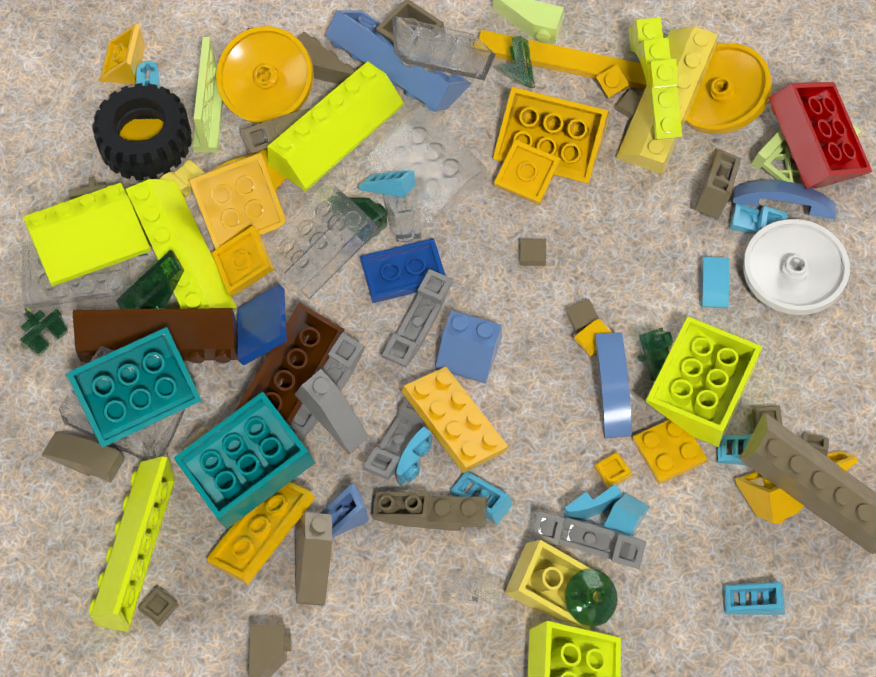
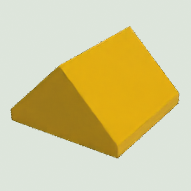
[99,23,146,84]

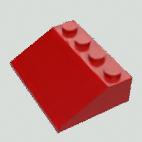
[769,82,873,189]

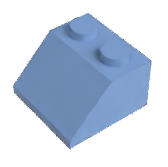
[435,311,502,384]

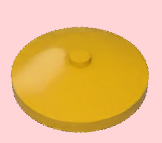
[216,26,314,124]
[685,43,772,134]

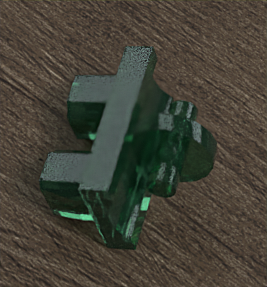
[20,309,68,356]
[637,328,673,381]

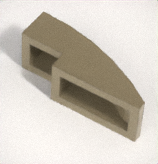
[42,432,124,483]

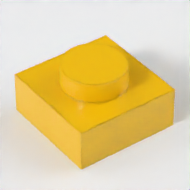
[596,64,630,99]

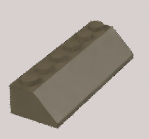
[739,413,876,554]

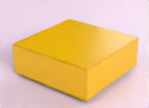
[594,452,632,489]

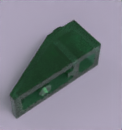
[116,250,184,309]

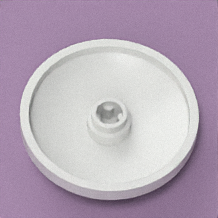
[743,219,850,315]

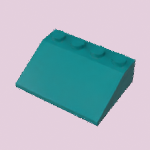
[65,327,202,448]
[174,392,316,530]

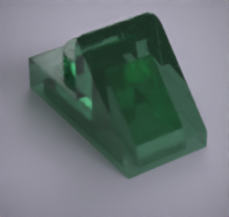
[498,36,535,88]

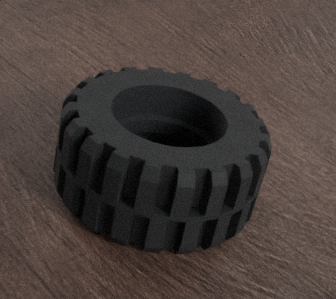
[92,83,192,180]

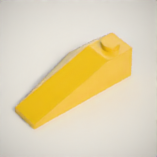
[735,450,858,524]

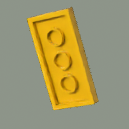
[402,367,508,474]
[206,482,316,585]

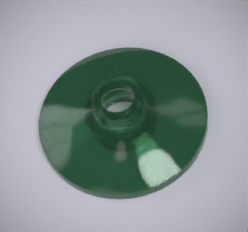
[565,569,618,626]

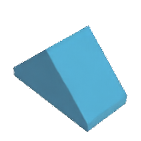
[604,493,650,536]

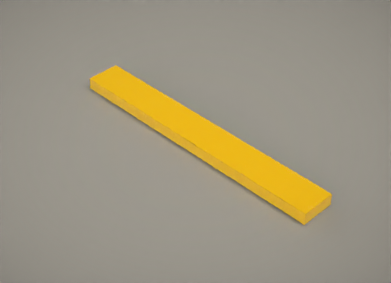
[475,29,647,90]

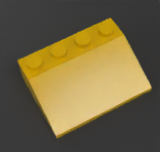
[493,87,610,184]

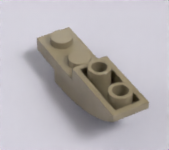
[372,492,488,531]

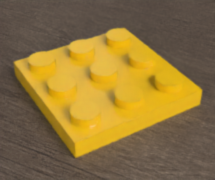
[188,153,288,250]

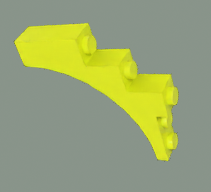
[628,17,682,140]

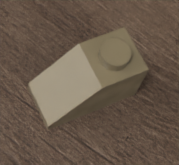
[249,624,292,677]

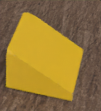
[574,319,613,356]

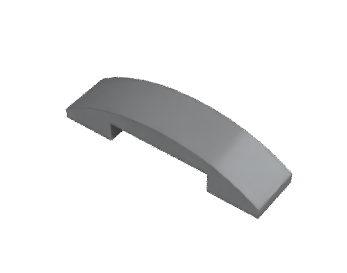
[382,269,453,368]
[290,332,365,436]
[363,398,425,480]
[531,510,647,569]

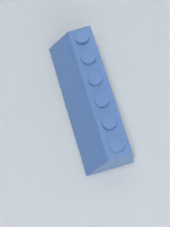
[325,10,471,112]

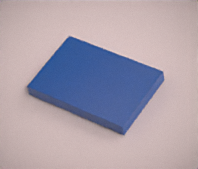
[360,238,446,303]
[237,284,287,366]

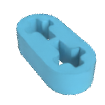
[136,61,160,89]

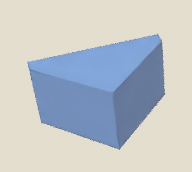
[320,484,368,538]

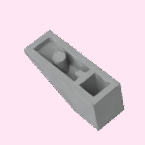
[295,369,369,455]

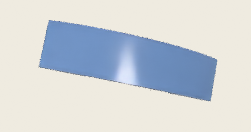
[733,180,836,219]
[595,332,632,438]

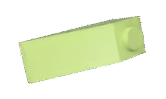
[493,0,564,44]

